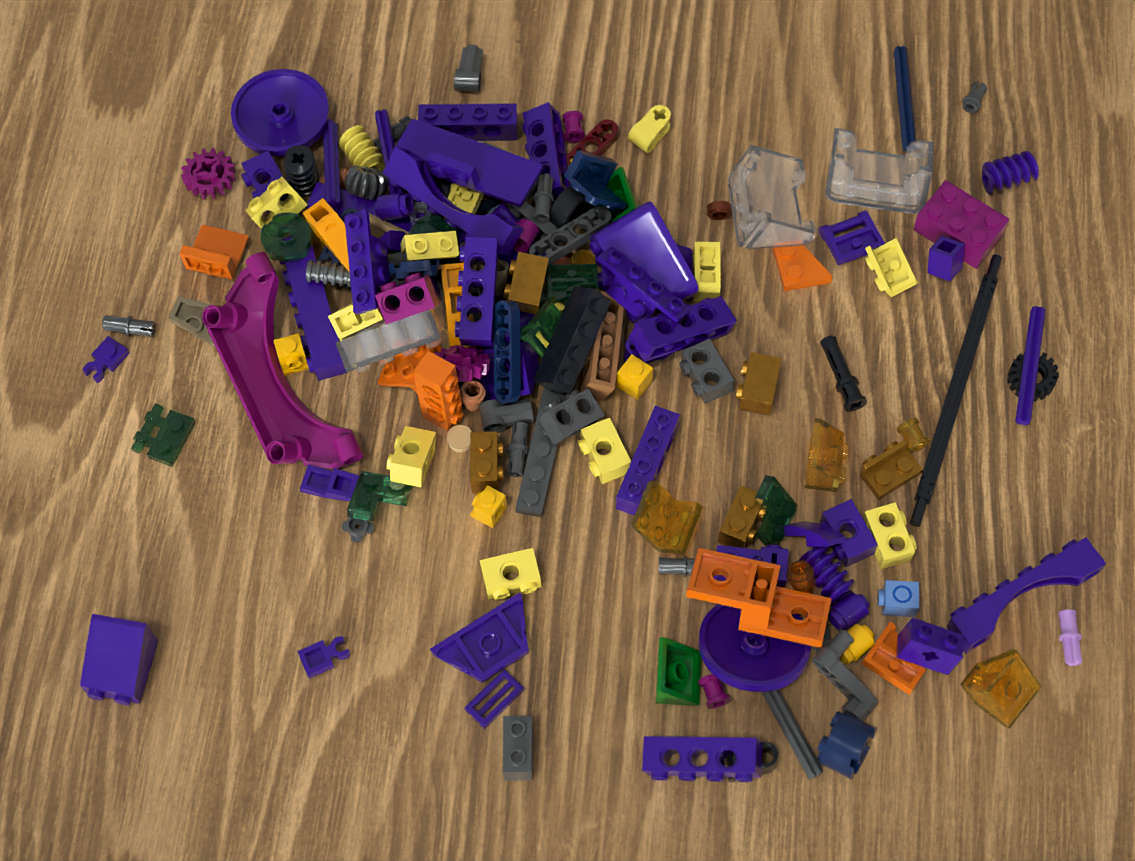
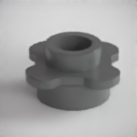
[342,512,374,543]

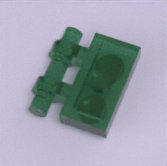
[131,404,196,467]

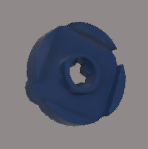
[388,259,441,279]

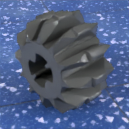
[345,166,388,200]

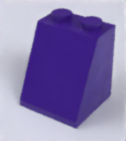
[80,614,158,705]

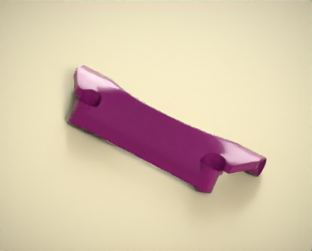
[202,252,364,469]

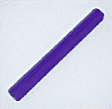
[375,109,404,194]
[323,119,340,208]
[1015,306,1046,425]

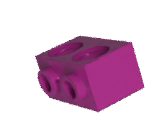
[375,272,440,325]

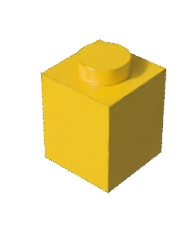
[616,354,653,401]

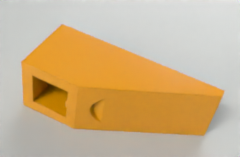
[302,198,350,273]

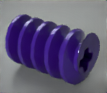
[982,151,1039,194]
[798,546,855,606]

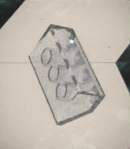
[335,300,447,373]

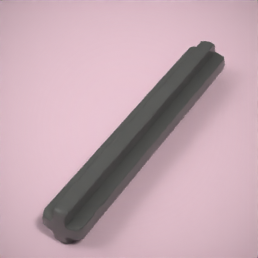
[762,689,822,779]

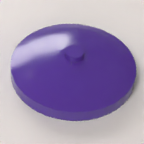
[231,69,330,156]
[698,604,811,692]

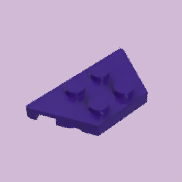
[430,592,529,683]

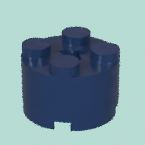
[817,711,877,780]

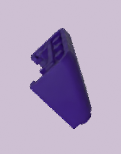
[589,201,698,323]

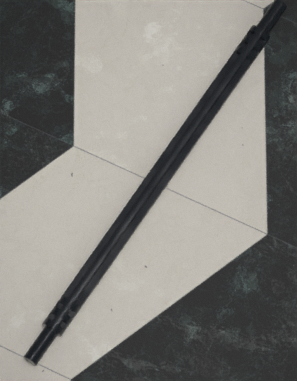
[910,254,1002,527]

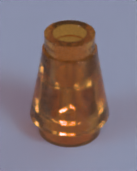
[786,561,814,594]

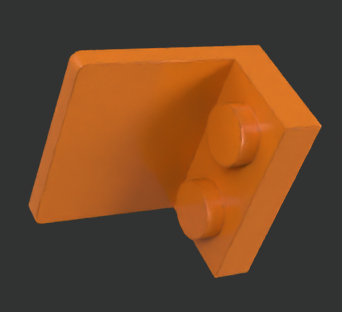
[179,225,249,280]
[377,340,442,393]

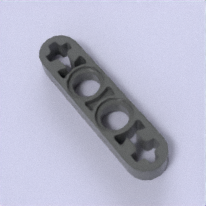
[529,207,611,266]

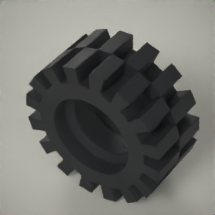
[1007,352,1059,402]

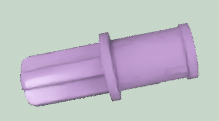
[1058,609,1082,666]

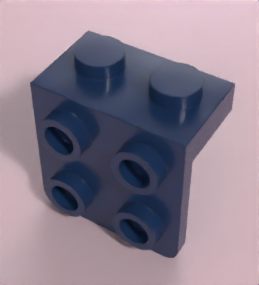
[564,150,627,210]

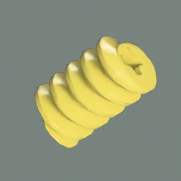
[339,125,385,172]

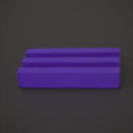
[464,669,524,729]

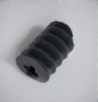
[283,145,319,197]

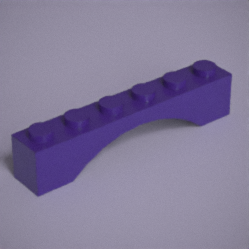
[382,147,524,255]
[946,537,1106,653]

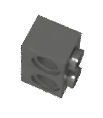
[679,338,734,404]
[538,388,604,446]
[503,716,533,781]

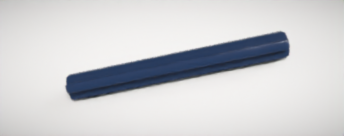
[893,46,917,152]

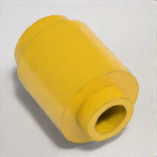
[839,624,875,665]

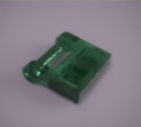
[520,301,562,359]

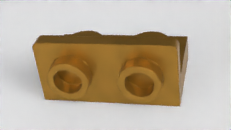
[860,439,923,500]

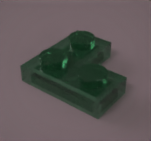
[347,471,413,521]
[755,475,797,547]

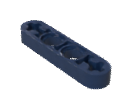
[494,300,521,404]

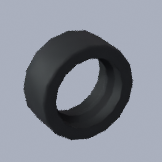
[549,186,591,229]

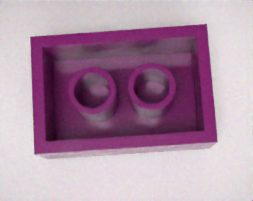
[913,180,1010,269]

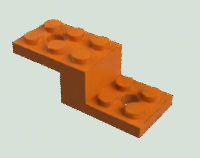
[686,548,831,648]

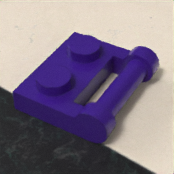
[819,210,885,266]

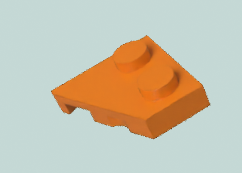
[772,239,832,291]
[862,621,926,695]

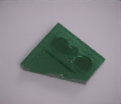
[546,264,598,305]

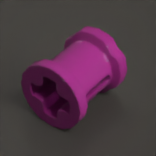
[562,111,585,143]
[698,674,731,709]

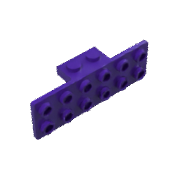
[389,119,543,207]

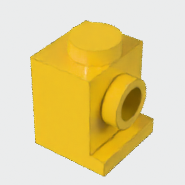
[273,333,309,376]
[470,485,507,528]

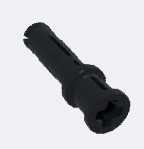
[820,335,867,412]

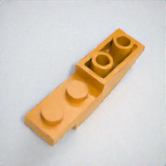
[440,263,476,349]

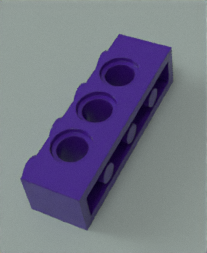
[522,102,571,204]
[418,104,518,141]
[455,237,499,347]
[629,296,737,362]
[616,406,680,518]
[642,736,762,782]

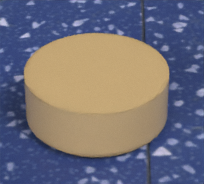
[447,425,472,453]

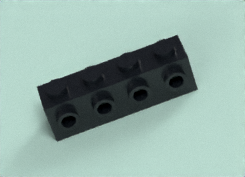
[533,286,612,395]

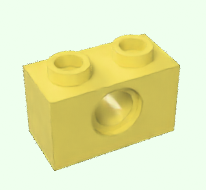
[578,418,631,484]
[387,426,436,487]
[480,548,541,600]

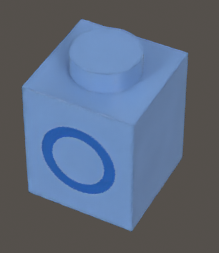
[877,580,919,617]

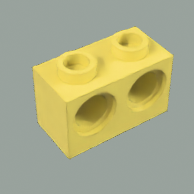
[245,177,308,238]
[693,242,721,302]
[328,291,384,339]
[863,502,917,570]

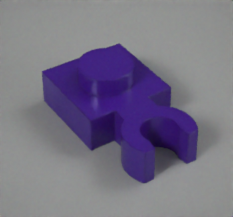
[83,336,130,383]
[297,636,351,678]

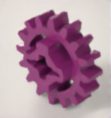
[181,148,236,199]
[435,345,490,382]

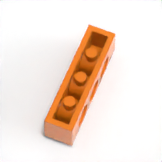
[413,351,464,431]

